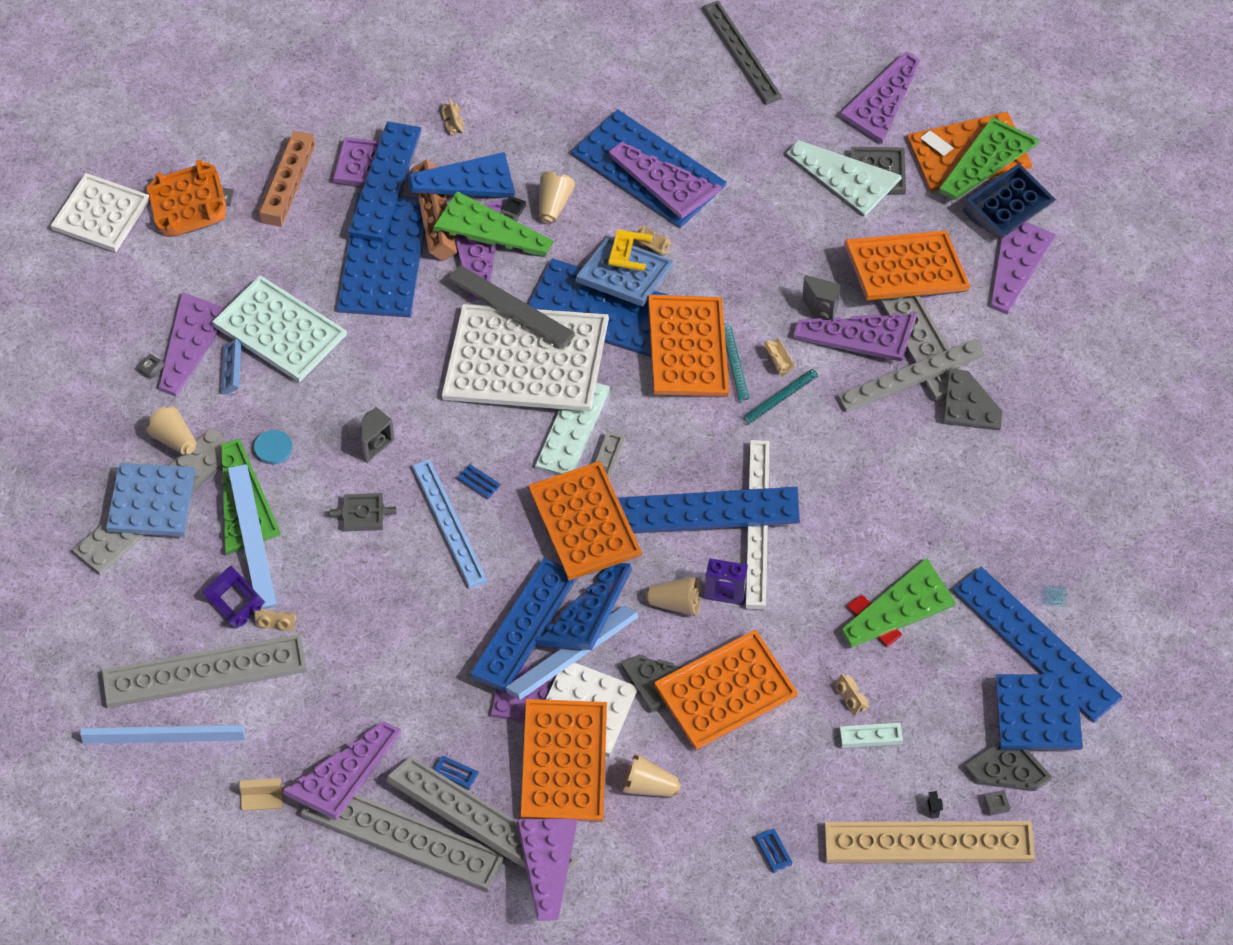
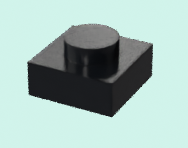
[502,195,526,216]
[927,791,943,819]

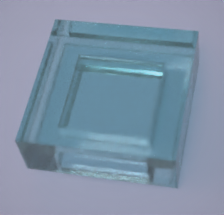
[1046,585,1067,607]

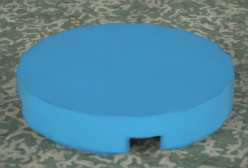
[254,430,292,465]

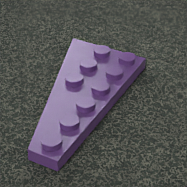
[454,200,502,301]
[991,222,1055,315]
[159,292,226,397]
[283,721,401,820]

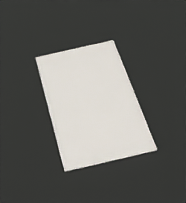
[921,131,953,156]

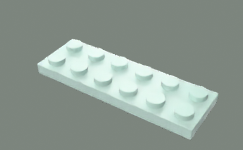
[535,383,610,475]

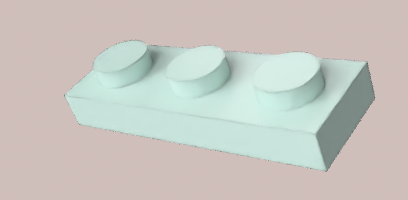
[840,723,903,748]

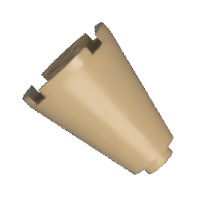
[539,171,575,224]
[146,405,197,455]
[645,576,701,616]
[622,753,681,797]

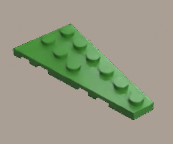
[939,117,1039,200]
[433,191,554,257]
[222,438,281,555]
[842,558,956,648]

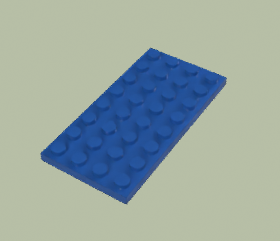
[571,109,727,228]
[337,193,425,318]
[528,258,667,357]

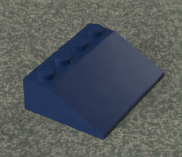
[963,163,1056,238]

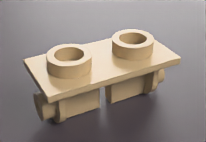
[441,98,465,135]
[637,226,672,255]
[764,338,795,377]
[255,608,297,631]
[834,673,869,716]

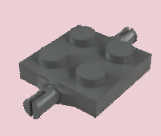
[330,493,397,531]

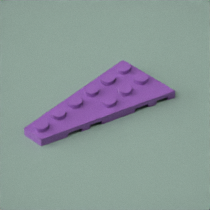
[841,51,920,144]
[609,142,721,219]
[793,312,917,362]
[517,819,578,921]

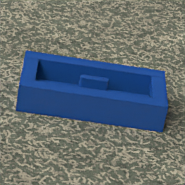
[458,464,500,499]
[434,755,478,790]
[755,828,793,873]

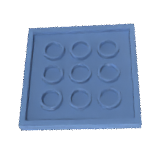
[576,237,674,306]
[106,463,196,536]

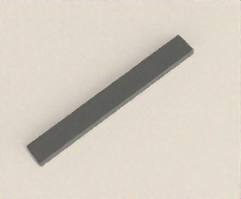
[703,1,782,105]
[449,265,575,348]

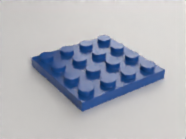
[995,674,1083,750]

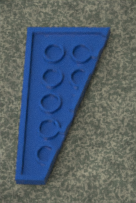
[408,152,515,197]
[536,563,632,650]

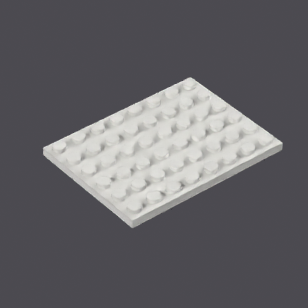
[442,304,609,411]

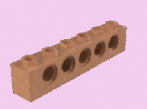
[258,131,315,227]
[413,159,457,261]

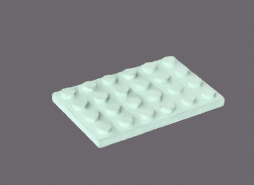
[212,275,347,383]

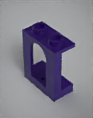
[704,558,748,605]
[202,565,265,629]

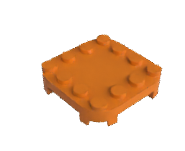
[147,160,226,237]

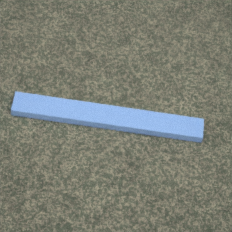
[412,459,487,589]
[228,464,277,610]
[506,605,638,700]
[80,725,245,744]

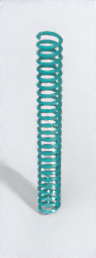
[724,323,750,403]
[744,369,818,425]

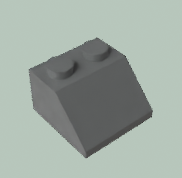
[802,275,841,320]
[362,407,395,463]

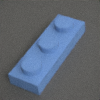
[221,339,241,395]

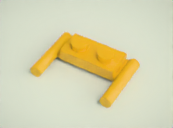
[608,229,653,271]

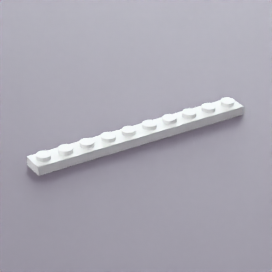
[746,440,770,610]

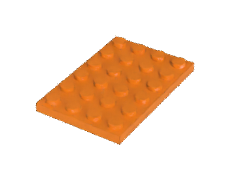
[907,111,1032,192]
[844,230,970,300]
[648,295,729,397]
[528,461,642,581]
[654,629,798,751]
[521,699,607,822]

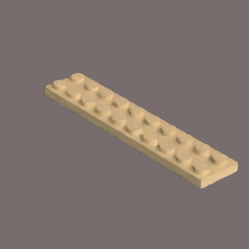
[825,821,1035,863]

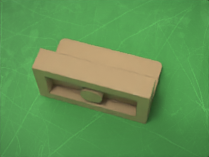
[240,778,283,811]

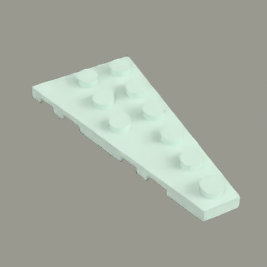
[787,140,902,216]

